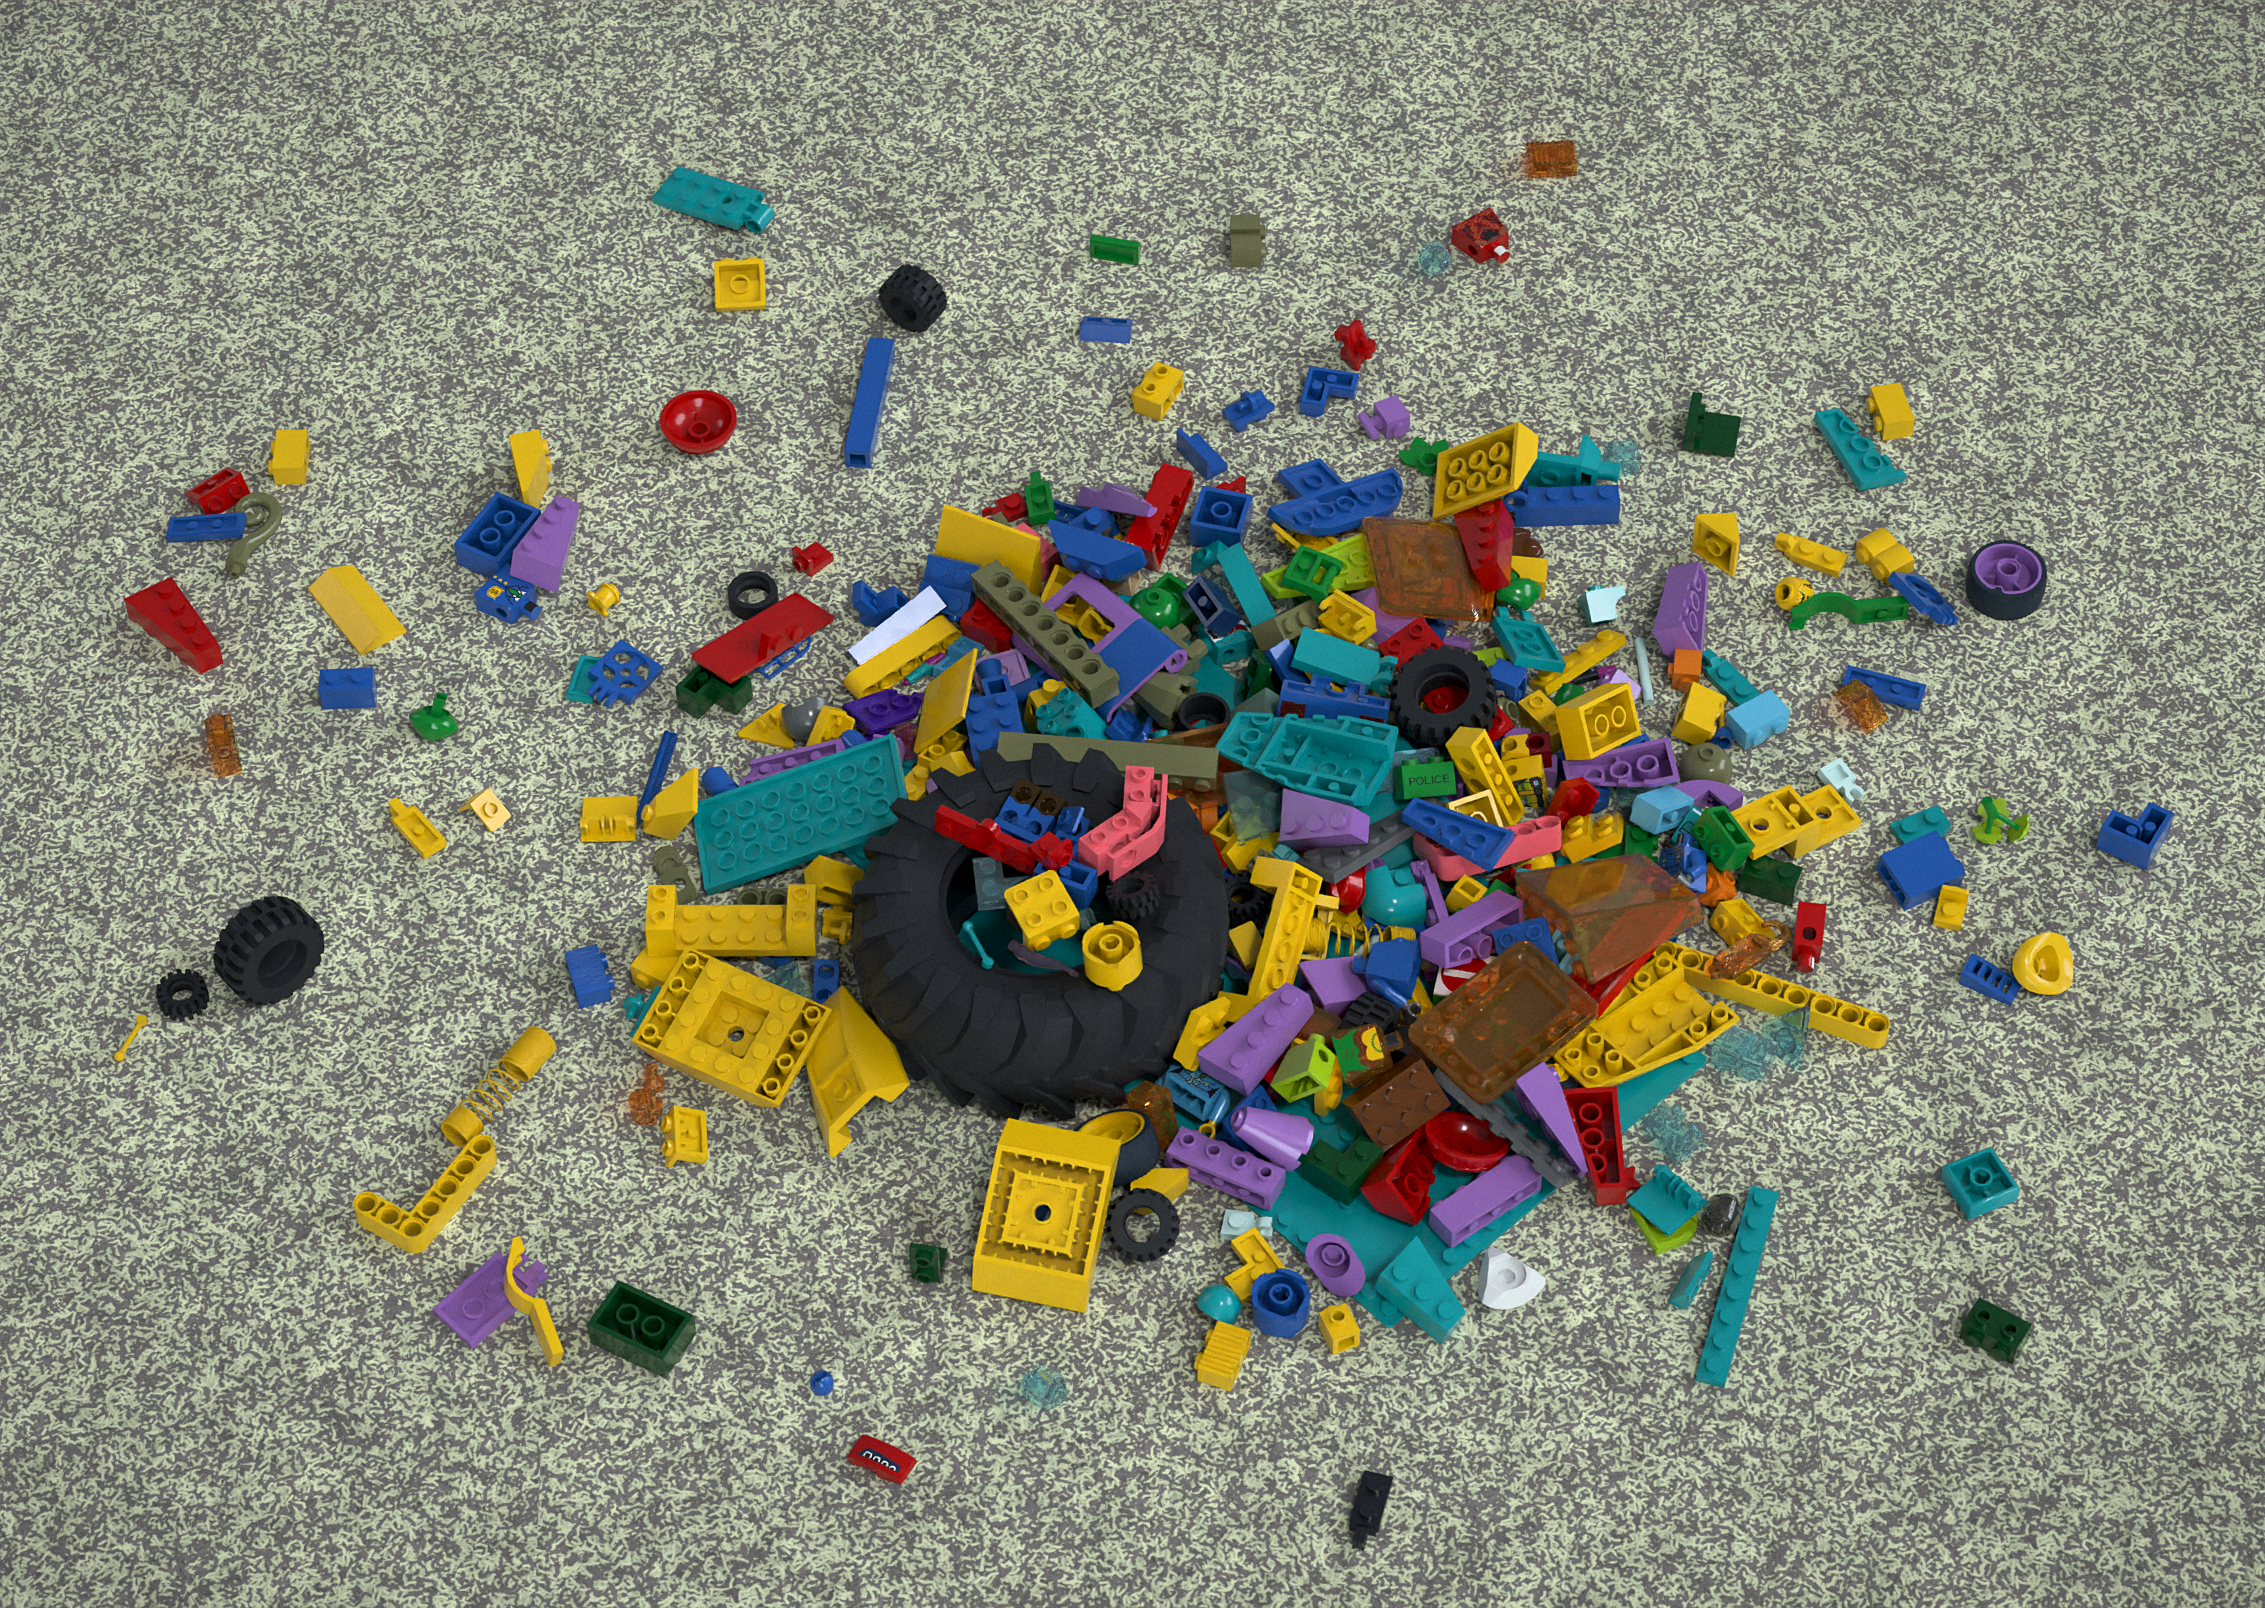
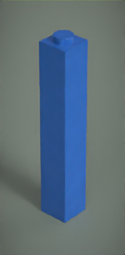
[844,337,895,469]

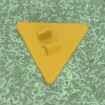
[738,703,794,749]

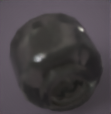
[1701,1193,1743,1237]

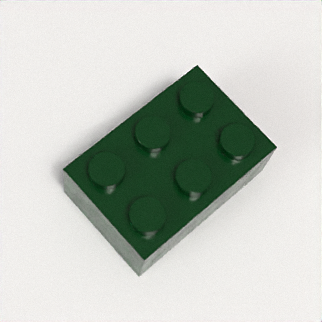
[587,1280,697,1379]

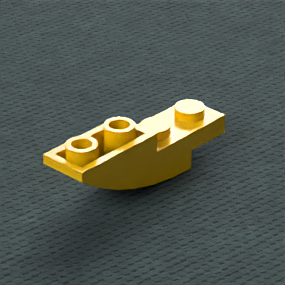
[904,729,968,802]

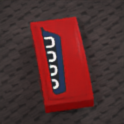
[847,1434,917,1485]

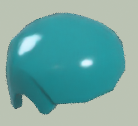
[1197,1284,1242,1325]

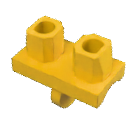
[822,906,852,945]

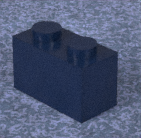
[1182,575,1242,637]

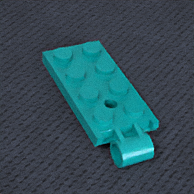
[652,166,775,235]

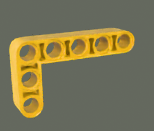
[353,1134,498,1254]

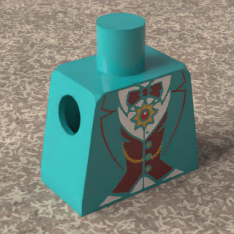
[1197,619,1257,665]

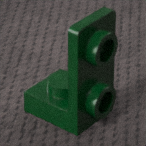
[909,1243,948,1283]

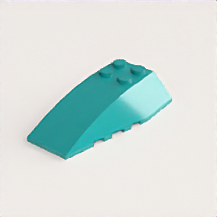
[1215,712,1398,806]

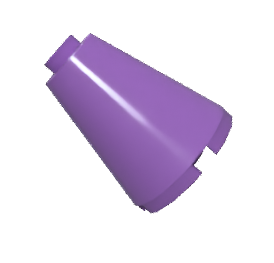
[1230,1106,1314,1172]

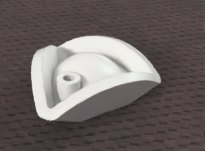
[1478,1247,1546,1309]

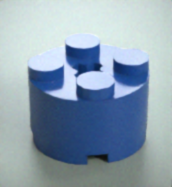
[1251,1268,1310,1339]

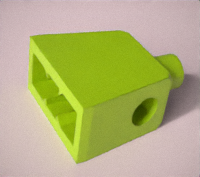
[1270,1034,1335,1103]

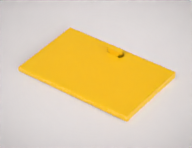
[914,648,978,754]

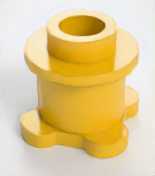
[586,582,620,618]

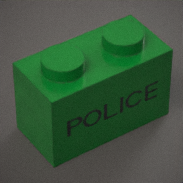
[1392,757,1456,800]

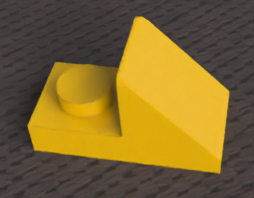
[1228,921,1263,970]

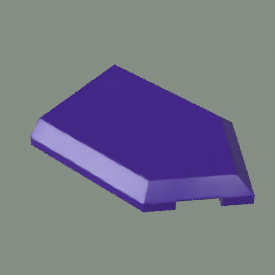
[842,689,924,736]

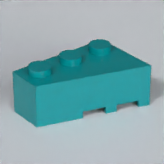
[1374,1236,1466,1344]

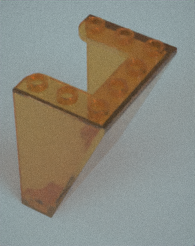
[1514,853,1705,985]

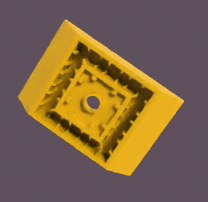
[632,946,833,1107]
[972,1118,1122,1313]

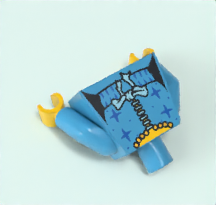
[1142,1063,1231,1140]

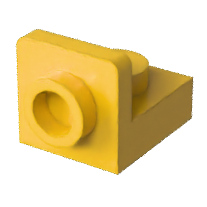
[1933,885,1969,932]

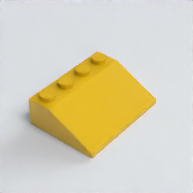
[1432,422,1539,521]
[935,504,1042,595]

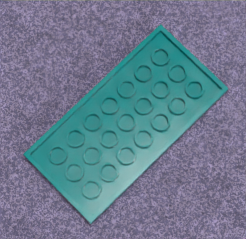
[693,733,908,896]

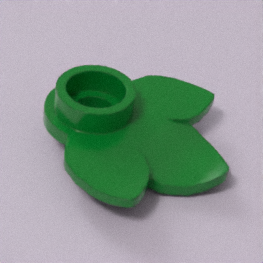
[1399,437,1449,475]

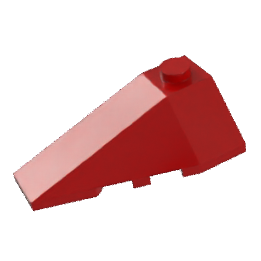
[1360,1123,1437,1225]

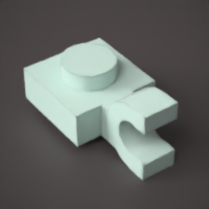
[1221,1209,1273,1240]

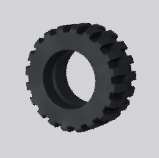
[1390,646,1498,753]
[213,896,324,1005]

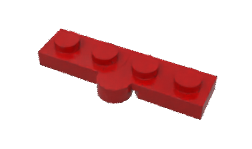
[935,805,1039,876]

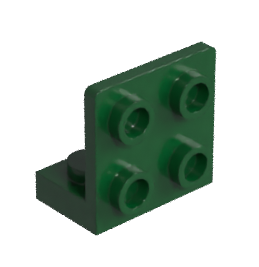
[1683,392,1741,457]
[1237,648,1283,703]

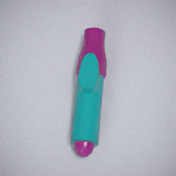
[903,652,945,686]

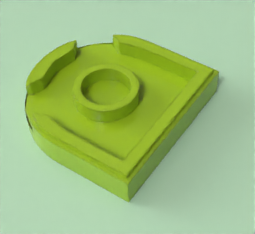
[1629,1206,1698,1256]

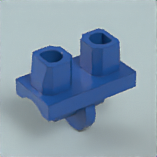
[1222,390,1275,433]

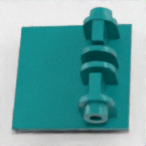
[1626,1164,1708,1237]

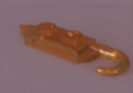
[1710,920,1791,980]

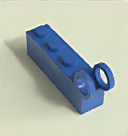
[1503,478,1620,527]

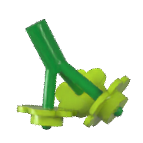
[1971,796,2030,844]

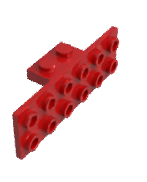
[691,592,834,683]
[1378,617,1514,743]

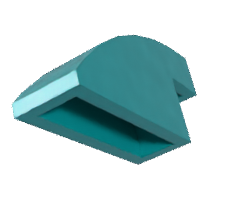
[1216,542,1290,641]

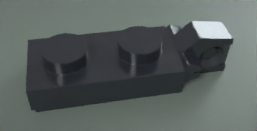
[1349,1470,1393,1550]

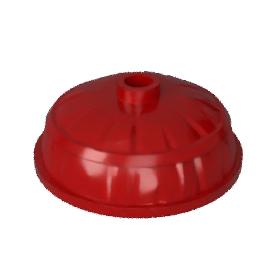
[660,390,737,455]
[1424,1111,1510,1172]

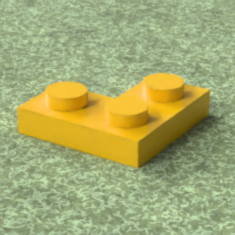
[1223,1227,1286,1304]

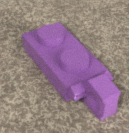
[1410,860,1449,927]

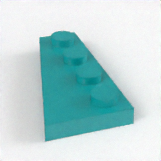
[1813,408,1907,491]

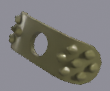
[653,846,700,905]

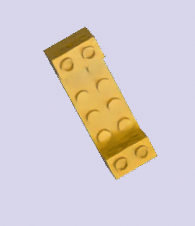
[1217,856,1323,1027]
[645,884,818,957]

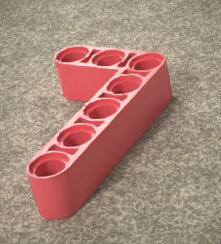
[1413,816,1562,881]

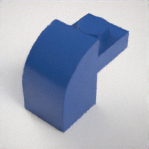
[851,580,910,627]

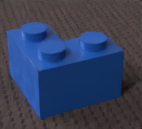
[2096,802,2174,870]
[1033,830,1098,911]

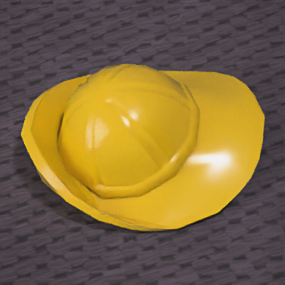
[2012,932,2073,995]

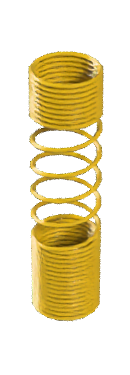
[1303,917,1416,958]
[440,1026,557,1148]

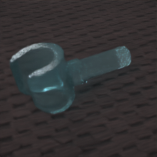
[1078,908,1097,930]

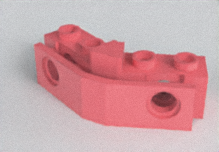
[1078,765,1168,882]

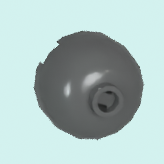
[780,697,834,744]

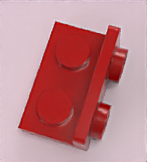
[185,467,250,515]
[1545,777,1600,828]

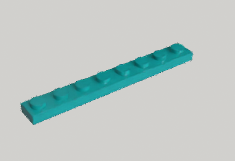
[1695,1185,1779,1388]

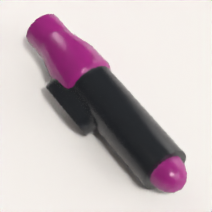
[1568,665,1617,685]

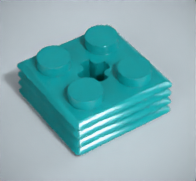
[1940,1147,2020,1219]

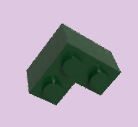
[675,664,753,719]
[1302,1135,1384,1206]

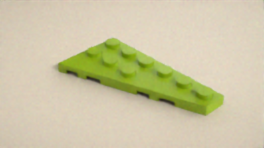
[1260,524,1432,599]

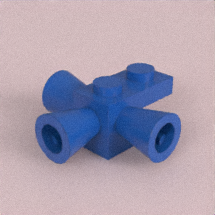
[963,658,1039,720]

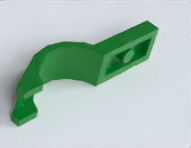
[1788,592,1910,631]

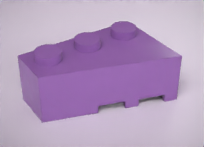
[1279,788,1370,851]

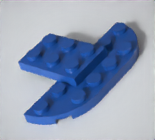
[1267,458,1403,538]

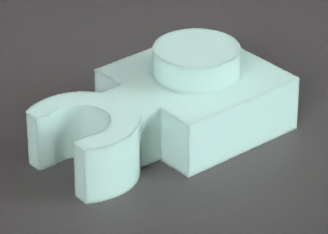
[1817,758,1865,806]

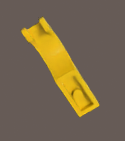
[503,1236,564,1367]

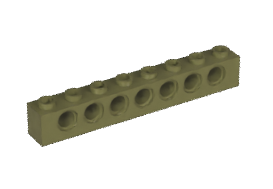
[970,559,1120,709]

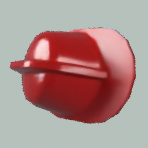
[1324,865,1366,914]

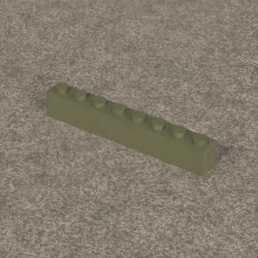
[997,731,1219,792]

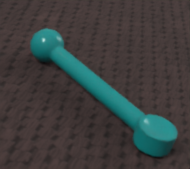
[962,921,994,969]

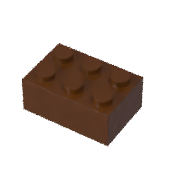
[1342,1052,1451,1152]

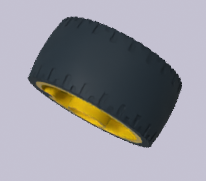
[1074,1109,1160,1187]

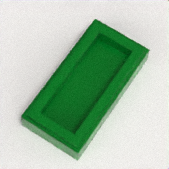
[1090,234,1140,265]

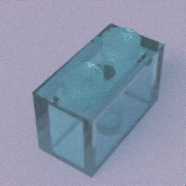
[1710,1026,1778,1083]

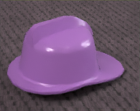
[1305,1233,1365,1297]

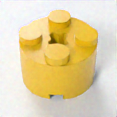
[1082,921,1143,991]

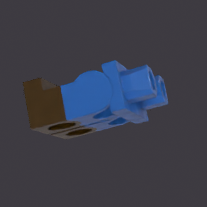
[994,778,1069,845]

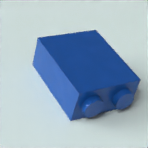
[1875,830,1966,911]

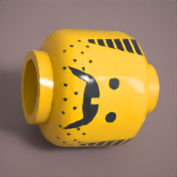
[1774,576,1814,611]

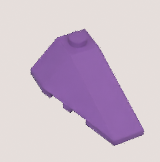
[1562,737,1680,787]

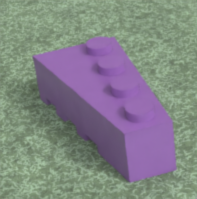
[510,495,580,594]
[1652,561,1709,663]
[1420,890,1523,969]

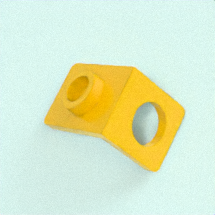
[459,788,511,832]

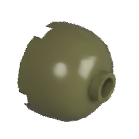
[1678,742,1732,785]

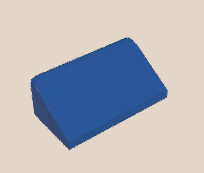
[1080,316,1133,344]

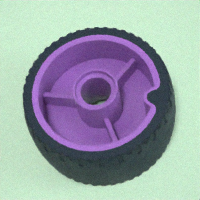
[1966,540,2047,621]

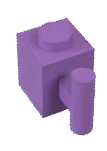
[1357,395,1410,440]

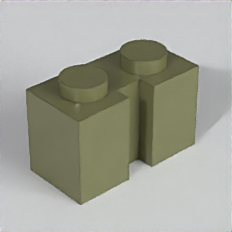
[1230,214,1266,267]

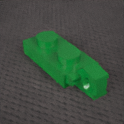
[1024,471,1057,526]

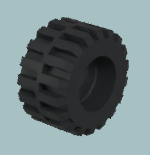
[878,264,947,333]
[1335,992,1399,1070]
[1105,1188,1180,1262]

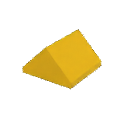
[1691,513,1740,577]

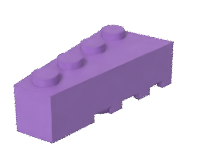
[1197,982,1314,1097]

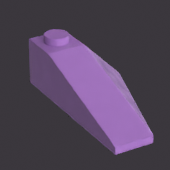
[1511,1061,1588,1180]

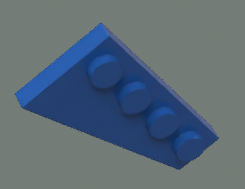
[1402,797,1515,873]

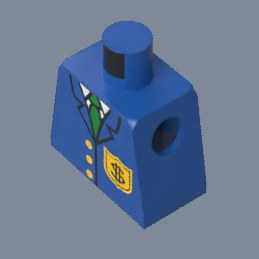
[474,563,541,624]

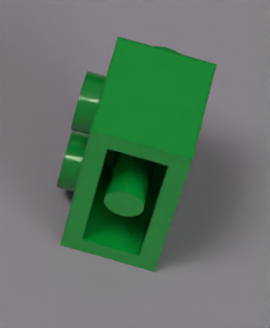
[1690,805,1755,871]

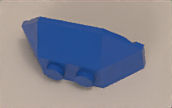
[1047,519,1147,582]

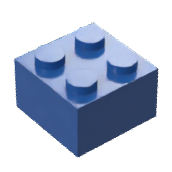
[1189,486,1253,547]

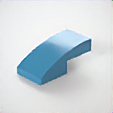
[932,635,985,677]

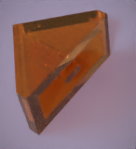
[1834,678,1889,735]

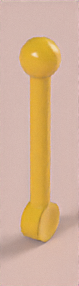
[114,1015,148,1062]

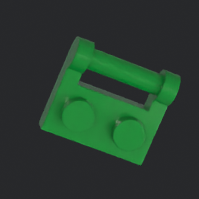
[1281,544,1343,603]

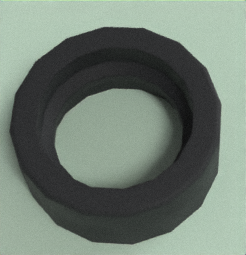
[728,571,779,621]

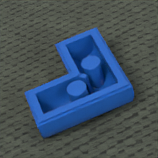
[1299,366,1359,418]

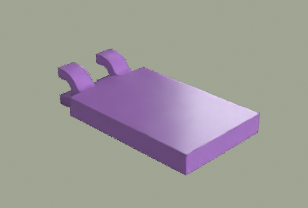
[432,1249,549,1349]

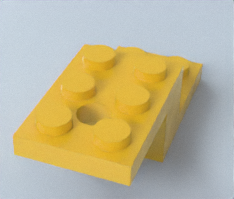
[1730,784,1862,860]

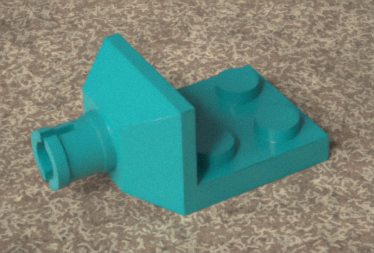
[1525,434,1621,488]

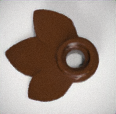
[1512,528,1544,558]

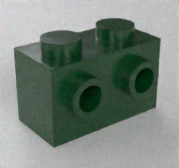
[1739,855,1803,907]
[1960,1297,2032,1365]

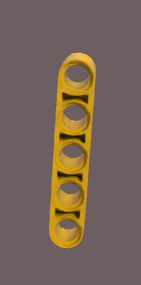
[843,615,962,699]

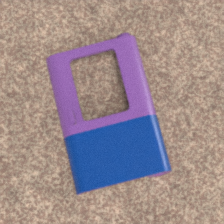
[1011,572,1188,723]

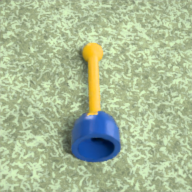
[1711,695,1733,749]

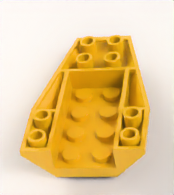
[1553,951,1740,1088]
[805,985,910,1158]

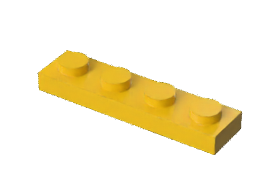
[1528,629,1627,696]

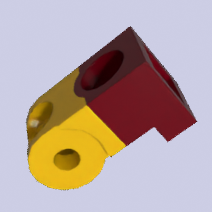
[1500,731,1552,768]

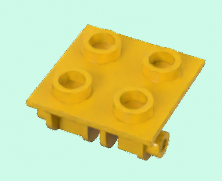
[580,796,638,842]

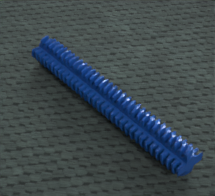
[635,730,678,822]

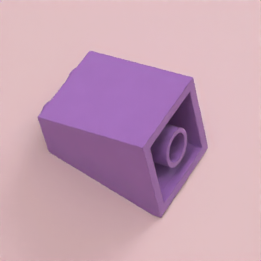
[1298,956,1385,1037]

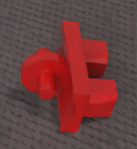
[1334,319,1377,371]

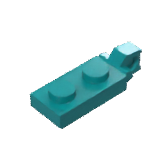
[1701,648,1761,708]

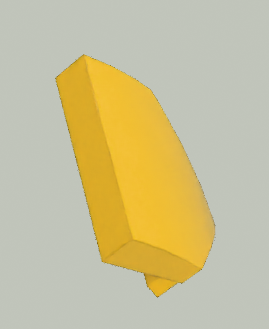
[805,705,855,747]

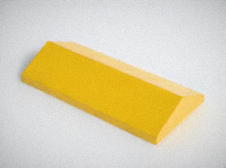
[308,565,407,656]

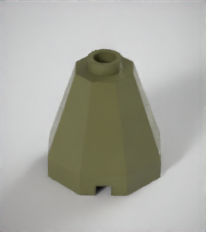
[1132,671,1198,730]

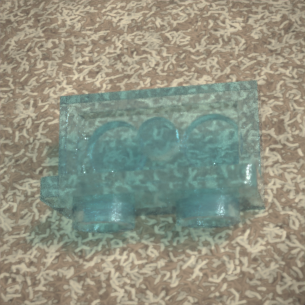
[1639,1100,1708,1166]

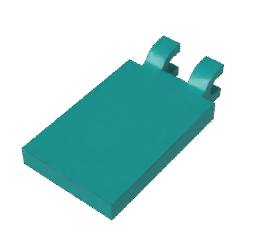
[1490,606,1566,673]
[1291,626,1398,697]

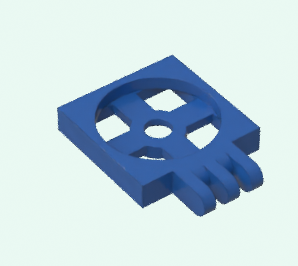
[1887,572,1958,625]
[587,639,663,708]

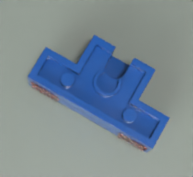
[1276,674,1391,724]

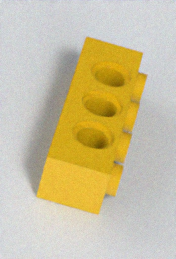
[1445,727,1526,828]

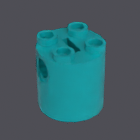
[1035,687,1111,740]

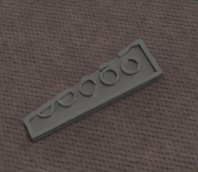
[1294,797,1447,884]
[1433,1066,1578,1189]

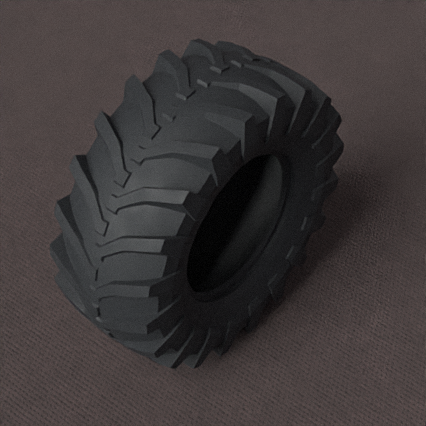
[850,743,1230,1120]

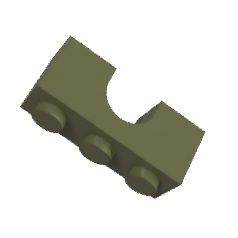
[1250,599,1323,651]

